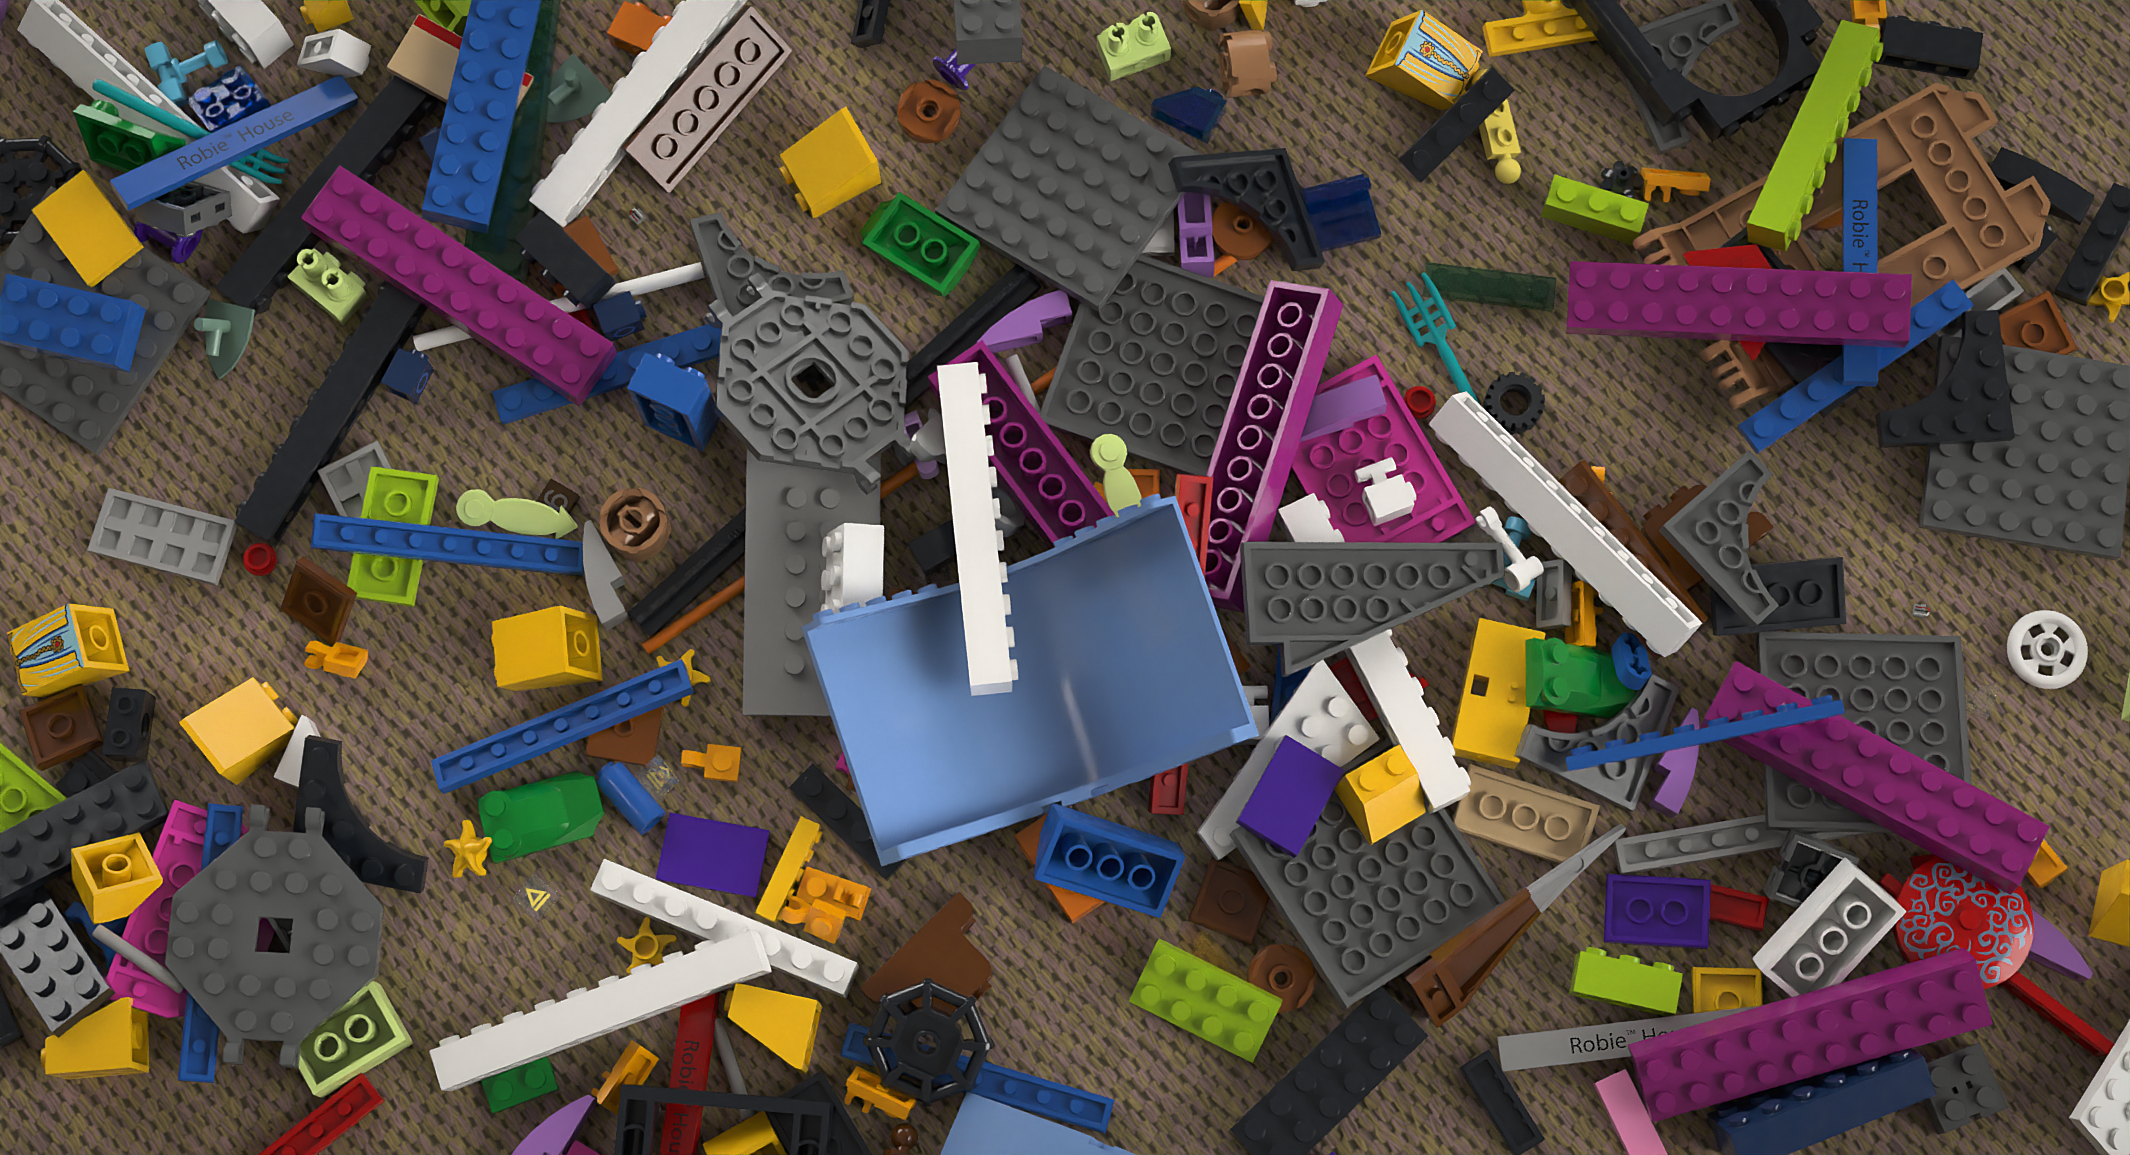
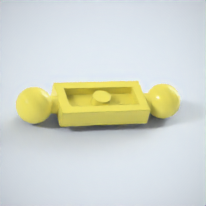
[1472,69,1521,184]

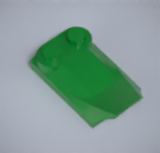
[73,100,186,173]
[859,192,980,297]
[1525,638,1635,719]
[478,771,604,864]

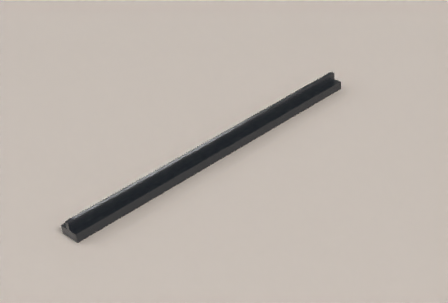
[628,264,1041,638]

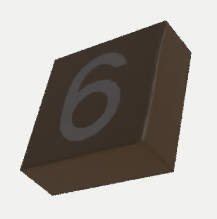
[536,479,580,514]

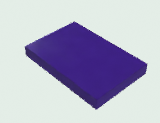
[1235,735,1344,858]
[656,813,771,899]
[1604,874,1711,950]

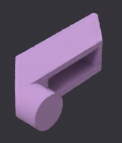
[904,410,940,479]

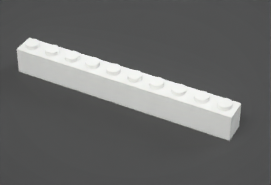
[17,0,280,234]
[529,0,747,227]
[937,362,1018,696]
[1429,392,1702,657]
[1275,493,1471,814]
[429,927,772,1091]

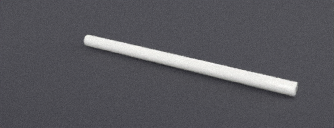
[413,262,705,351]

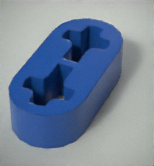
[1611,632,1651,690]

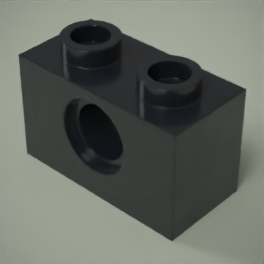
[102,687,156,763]

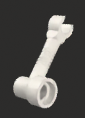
[1475,506,1544,593]

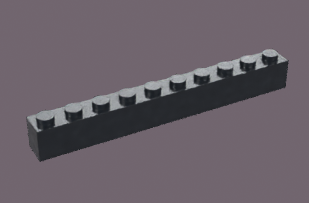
[215,75,439,318]
[234,280,428,548]

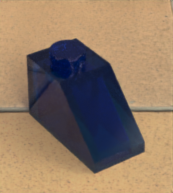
[1151,87,1227,144]

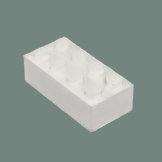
[196,0,294,69]
[820,523,884,614]
[1752,857,1906,997]

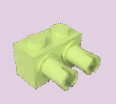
[1097,12,1171,82]
[288,248,369,326]

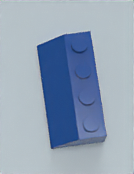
[1033,803,1186,918]

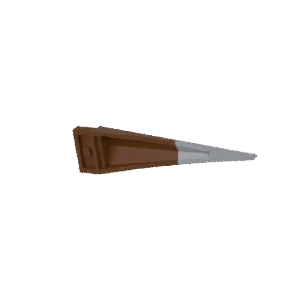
[1405,824,1626,1028]

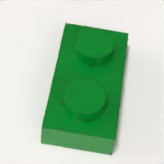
[482,1056,560,1114]

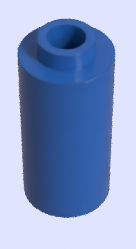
[596,762,666,835]

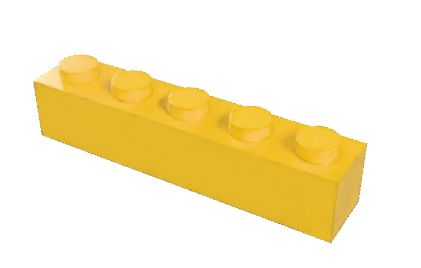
[755,816,823,924]

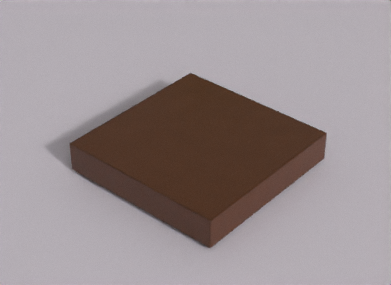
[280,556,357,646]
[18,683,104,771]
[1188,856,1270,946]

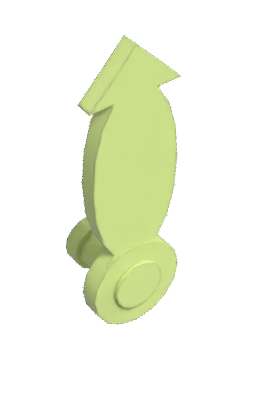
[1090,434,1142,517]
[456,489,578,539]

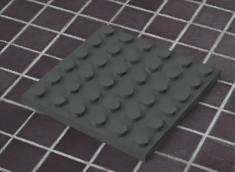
[935,65,1201,312]
[0,186,212,455]
[1039,254,1265,476]
[1919,335,2130,560]
[1756,632,1972,833]
[1229,738,1506,1010]

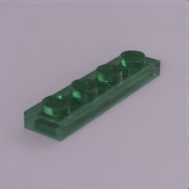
[1422,262,1557,312]

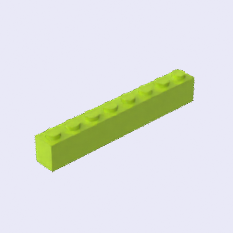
[1747,20,1883,252]

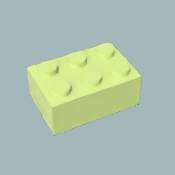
[299,981,413,1098]

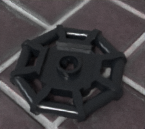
[0,135,82,247]
[863,978,993,1107]

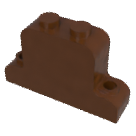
[1641,484,1774,592]
[860,892,992,1015]

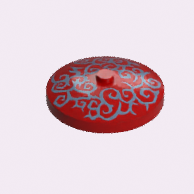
[1892,857,2034,990]

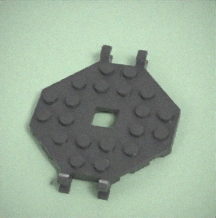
[704,273,916,495]
[165,804,384,1068]

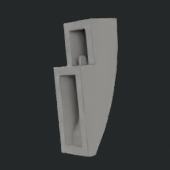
[1926,268,2024,353]
[583,520,629,631]

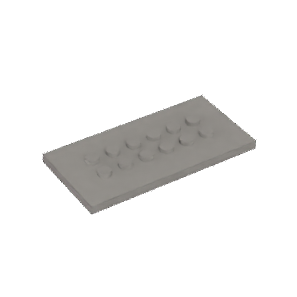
[743,449,881,717]

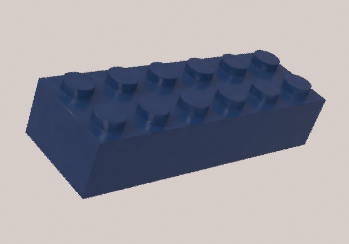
[1707,1048,1936,1155]

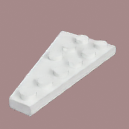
[1197,660,1380,860]
[2069,1020,2130,1155]

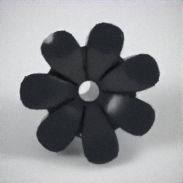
[1599,161,1642,199]

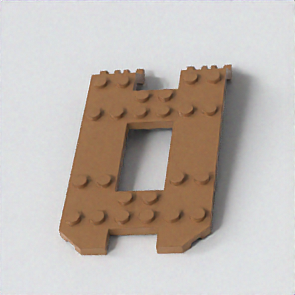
[1632,83,2051,410]

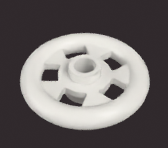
[2007,610,2088,689]

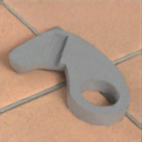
[910,408,1025,538]

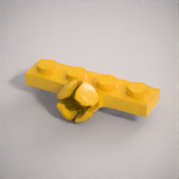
[1482,0,1598,57]

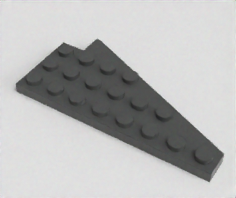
[1240,542,1505,677]

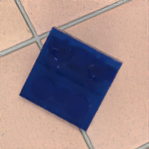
[186,65,271,133]
[1301,174,1381,252]

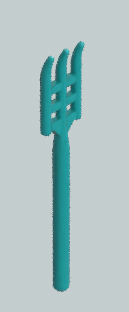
[92,79,290,184]
[1391,273,1480,404]

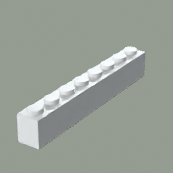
[590,859,859,999]

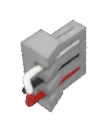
[629,208,646,225]
[1912,604,1930,619]

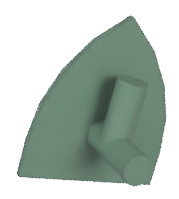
[536,53,612,123]
[194,299,255,379]

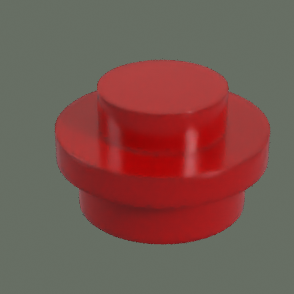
[1403,386,1436,419]
[243,543,278,576]

